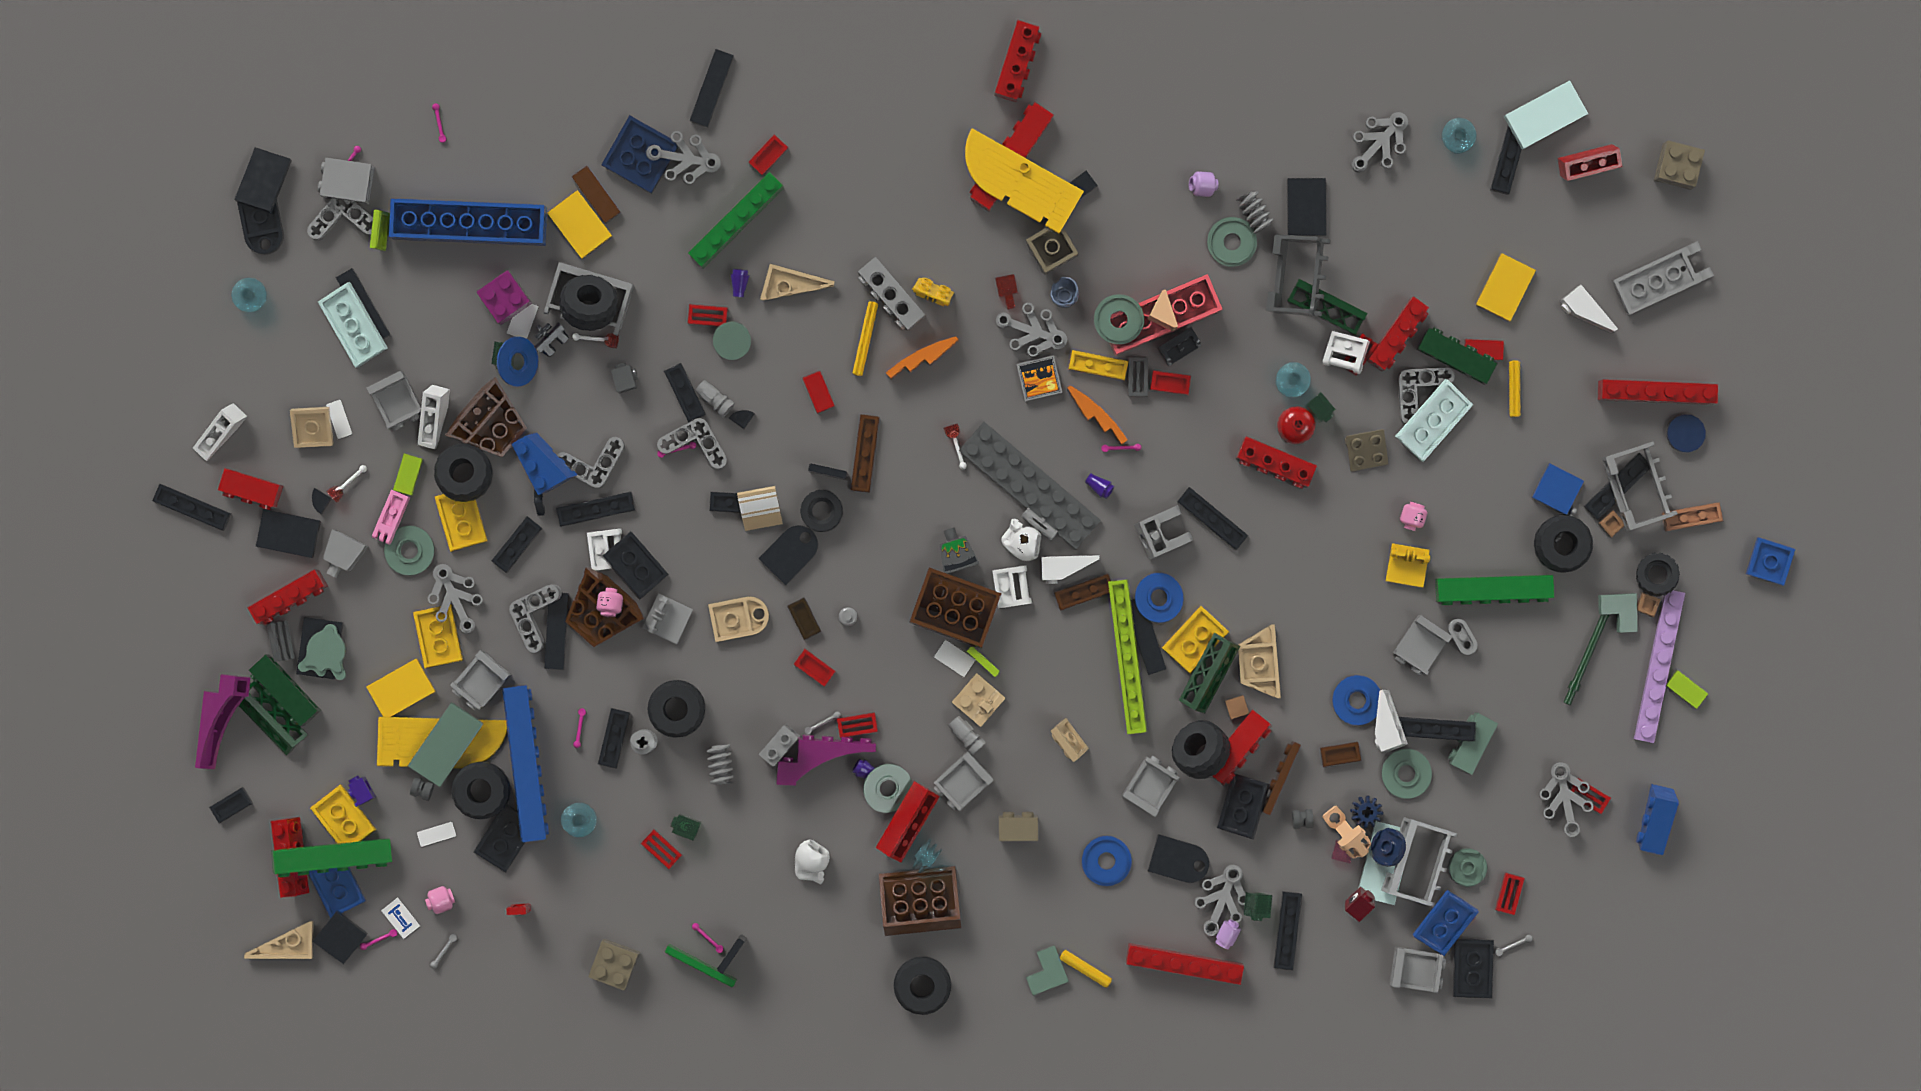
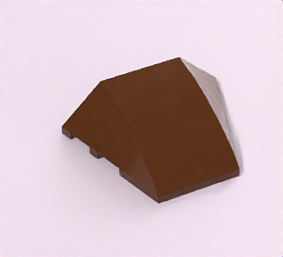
[445,377,527,457]
[565,567,644,647]

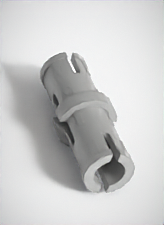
[1021,507,1058,541]

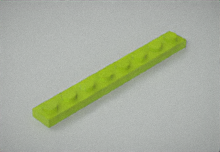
[1108,579,1147,734]

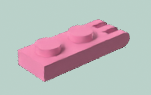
[372,490,410,545]

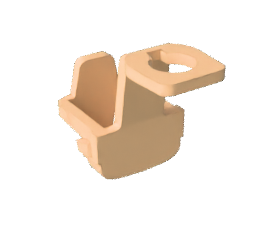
[1322,806,1371,859]

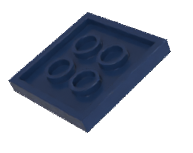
[601,115,678,194]

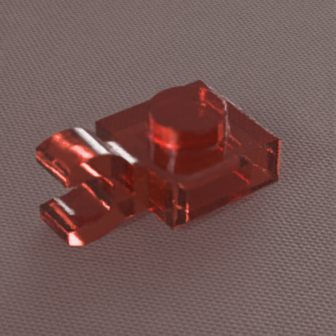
[995,274,1018,309]

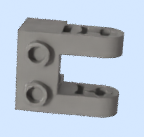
[1134,505,1193,560]

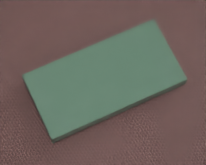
[408,702,484,787]

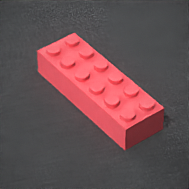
[1110,274,1223,356]

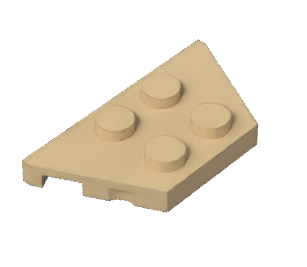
[1238,624,1281,698]

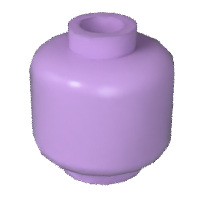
[1189,171,1218,197]

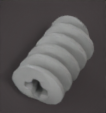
[1236,191,1274,234]
[630,729,658,754]
[707,744,734,785]

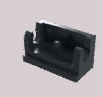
[1158,327,1202,366]

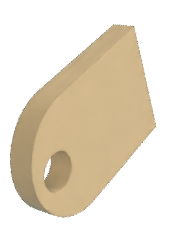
[708,597,769,642]

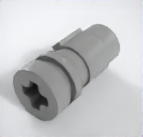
[695,380,735,418]
[948,716,986,755]

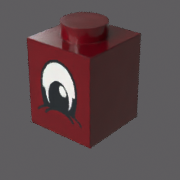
[1345,887,1375,922]

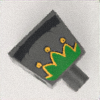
[940,527,979,574]

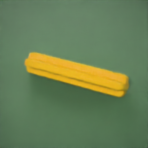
[1509,360,1521,417]
[1060,950,1112,988]

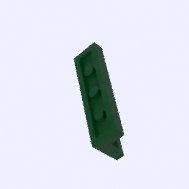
[1287,279,1368,335]
[1179,633,1241,714]
[239,681,308,756]

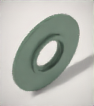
[1207,217,1257,267]
[1094,294,1144,344]
[384,526,434,575]
[1382,749,1432,799]
[863,764,912,813]

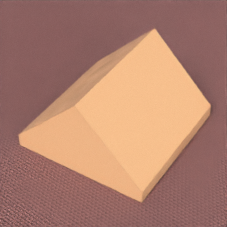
[1148,290,1178,331]

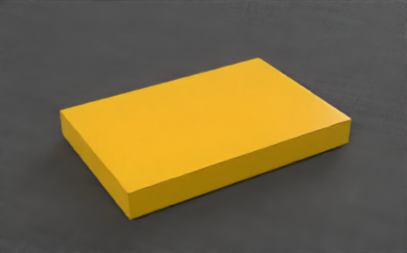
[547,190,612,259]
[1475,253,1536,322]
[435,494,488,552]
[413,604,463,668]
[1162,606,1229,674]
[366,658,436,717]
[310,784,377,843]

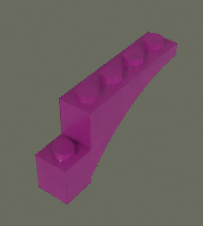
[195,674,251,769]
[776,735,876,786]

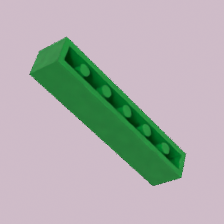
[688,172,784,269]
[1435,575,1554,605]
[271,838,392,877]

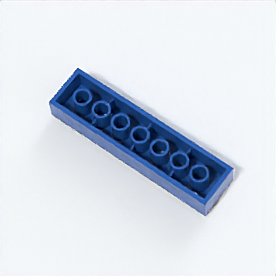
[389,199,547,246]
[502,685,549,842]

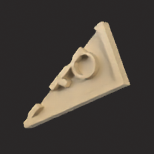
[760,264,835,301]
[244,921,313,959]

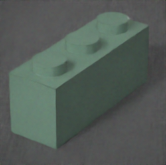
[1448,712,1498,775]

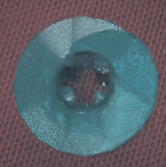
[1442,118,1477,154]
[231,278,267,312]
[1275,362,1311,397]
[561,803,597,837]
[912,838,942,874]

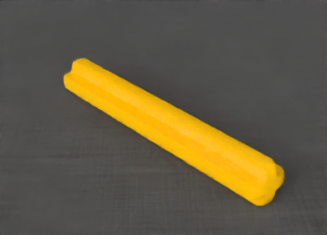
[852,301,878,376]

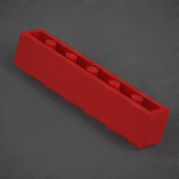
[969,102,1054,212]
[1598,379,1718,405]
[1125,943,1244,985]

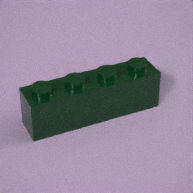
[1416,327,1498,385]
[249,654,321,726]

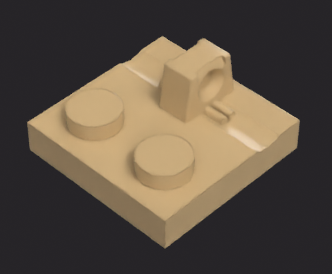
[290,407,334,448]
[952,673,1005,727]
[1051,718,1089,762]

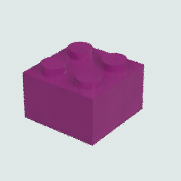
[476,270,533,325]

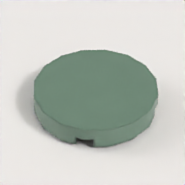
[713,321,751,360]
[1448,848,1487,887]

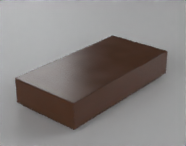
[1320,742,1361,767]

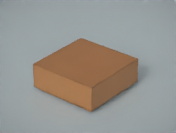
[1598,510,1624,538]
[1637,592,1661,617]
[1225,695,1249,719]

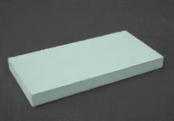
[1504,80,1588,150]
[318,282,388,368]
[1395,379,1473,462]
[1358,821,1403,905]

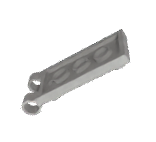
[1612,241,1714,315]

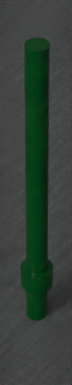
[1563,614,1610,705]

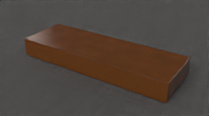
[572,166,621,224]
[1054,574,1111,611]

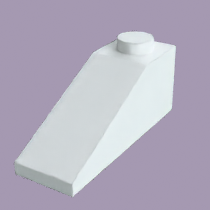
[1560,285,1618,333]
[418,385,450,449]
[193,403,247,461]
[1041,555,1099,584]
[1375,690,1408,752]

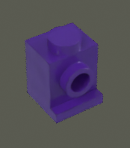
[348,775,376,807]

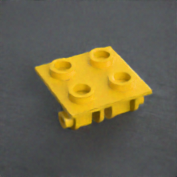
[912,278,954,307]
[1385,543,1430,588]

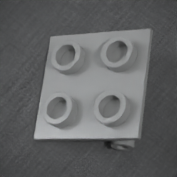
[642,593,693,644]

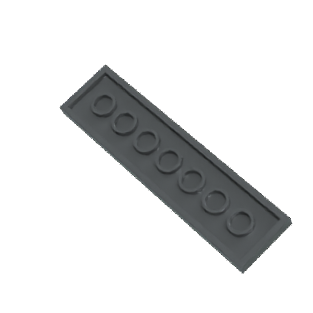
[959,422,1101,549]

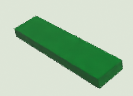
[665,944,737,987]

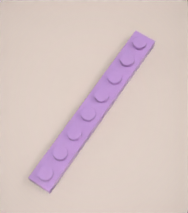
[1634,590,1685,743]

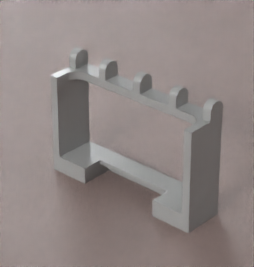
[544,262,634,336]
[1602,441,1677,531]
[1381,817,1458,907]

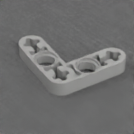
[307,198,373,240]
[1398,368,1455,424]
[657,418,727,470]
[557,437,625,488]
[509,584,562,653]

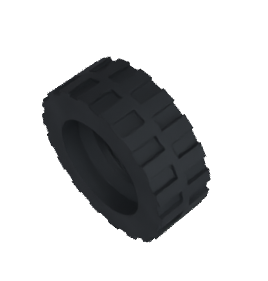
[800,490,843,532]
[1636,553,1680,597]

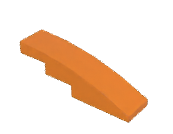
[886,336,959,380]
[1067,386,1128,445]

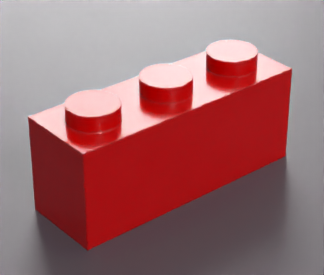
[1557,144,1623,181]
[218,468,283,510]

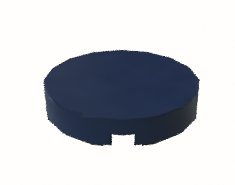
[1666,414,1706,453]
[1371,828,1406,867]

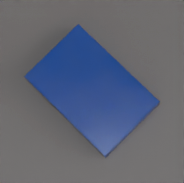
[309,867,366,918]
[1413,890,1479,956]

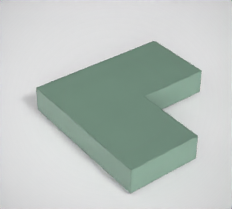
[1598,593,1638,633]
[1026,945,1069,995]

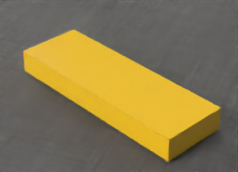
[1068,350,1129,380]

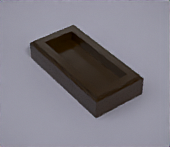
[787,597,822,640]

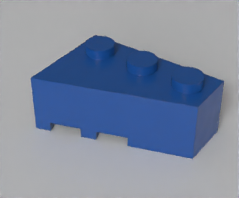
[512,433,578,495]
[1636,784,1679,855]

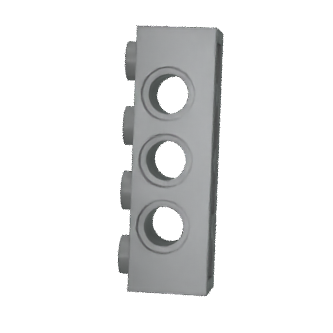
[858,257,926,331]

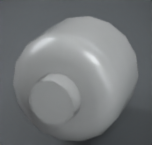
[839,607,858,626]

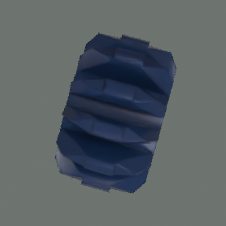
[1350,795,1383,828]

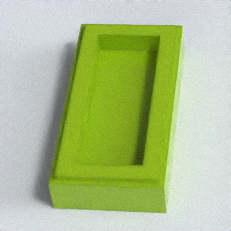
[370,210,390,251]
[393,453,423,496]
[967,646,999,677]
[1666,670,1708,709]

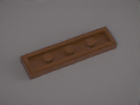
[851,414,880,493]

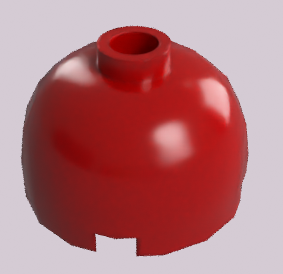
[1277,406,1316,445]

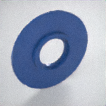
[497,337,538,387]
[1135,573,1183,623]
[1332,675,1380,725]
[1082,836,1132,886]

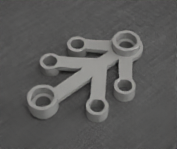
[1351,112,1408,173]
[646,131,721,184]
[996,303,1067,357]
[427,564,483,634]
[1540,762,1593,837]
[1194,865,1249,936]

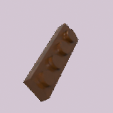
[1262,741,1301,815]

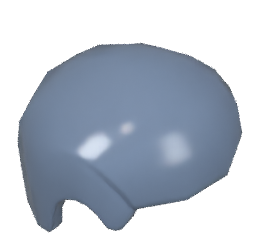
[1050,277,1080,307]

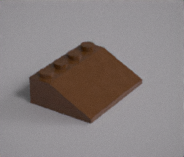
[909,567,1002,649]
[879,866,961,936]

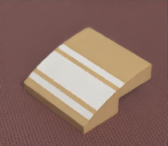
[737,486,783,531]

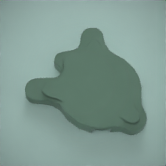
[298,624,346,680]

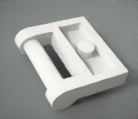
[1323,331,1370,374]
[587,529,622,571]
[992,565,1032,608]

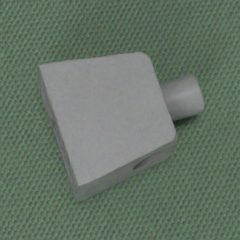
[323,529,368,578]

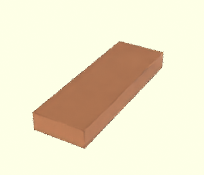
[1662,502,1723,531]

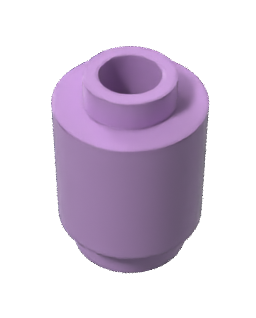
[1215,919,1241,949]

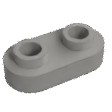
[1448,619,1477,655]

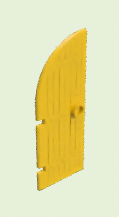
[965,128,1084,234]
[377,717,507,768]

